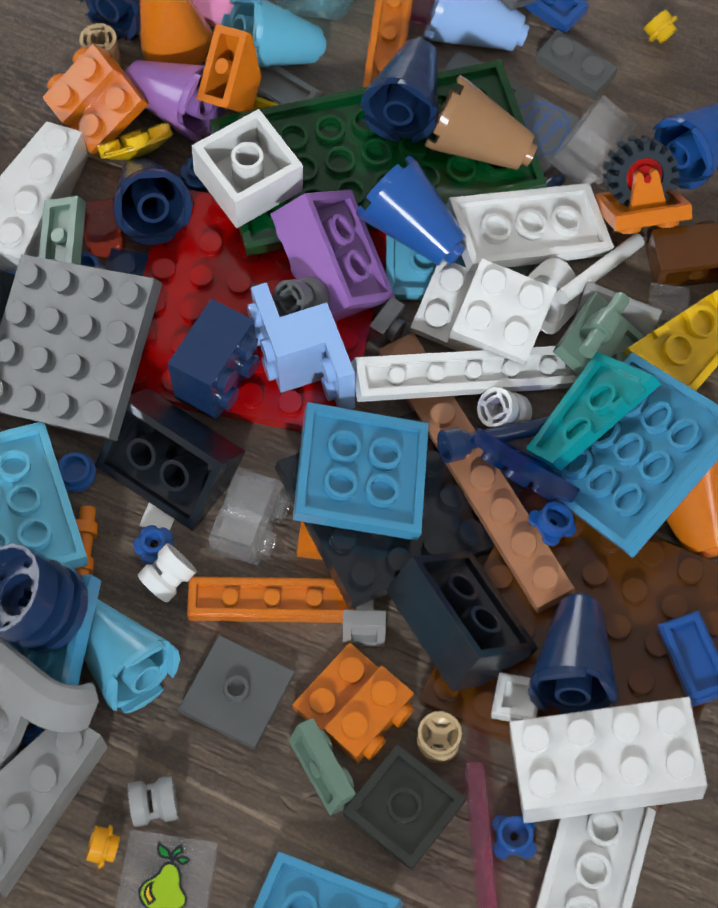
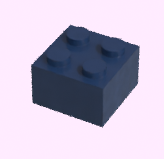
[167,298,260,420]

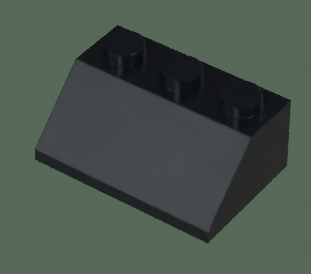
[95,388,246,531]
[387,550,538,691]

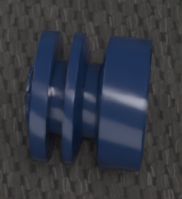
[0,543,88,654]

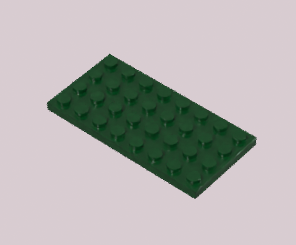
[209,59,547,257]

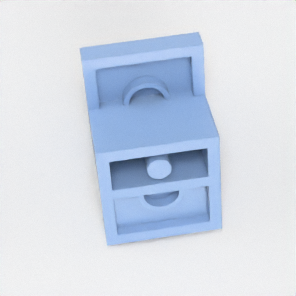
[247,283,355,409]

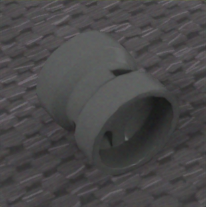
[272,277,329,317]

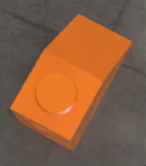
[196,24,261,112]

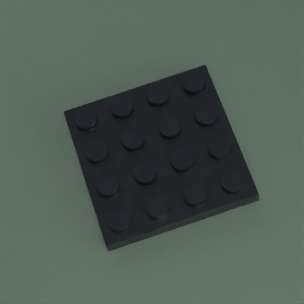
[275,411,495,609]

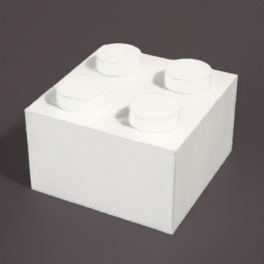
[192,109,303,228]

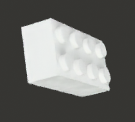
[510,697,707,823]

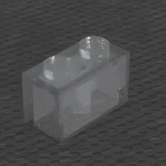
[549,95,638,185]

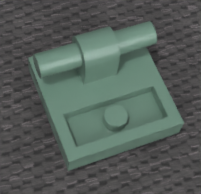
[552,292,644,375]

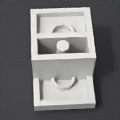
[410,258,557,365]

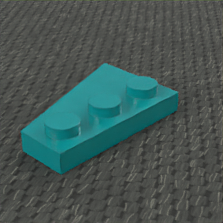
[526,352,661,471]

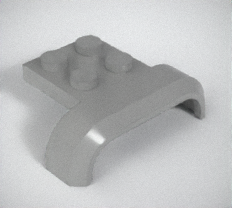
[0,639,99,770]

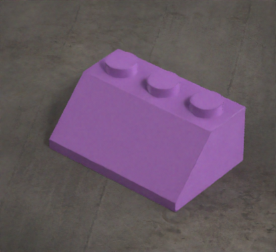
[271,190,395,321]

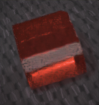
[83,198,126,257]

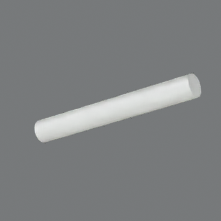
[556,233,644,304]

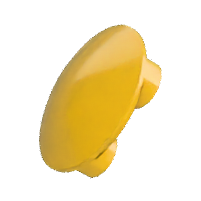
[97,122,173,160]

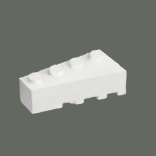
[0,121,88,272]

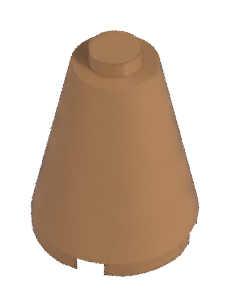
[425,75,538,170]

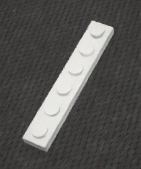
[351,346,579,402]

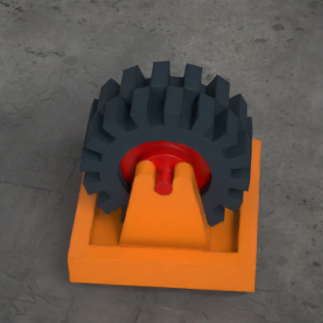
[594,134,692,234]

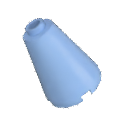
[423,0,529,51]

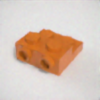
[42,44,149,156]
[292,643,415,765]

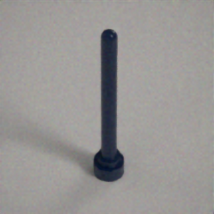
[437,416,549,463]

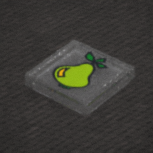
[115,830,219,908]

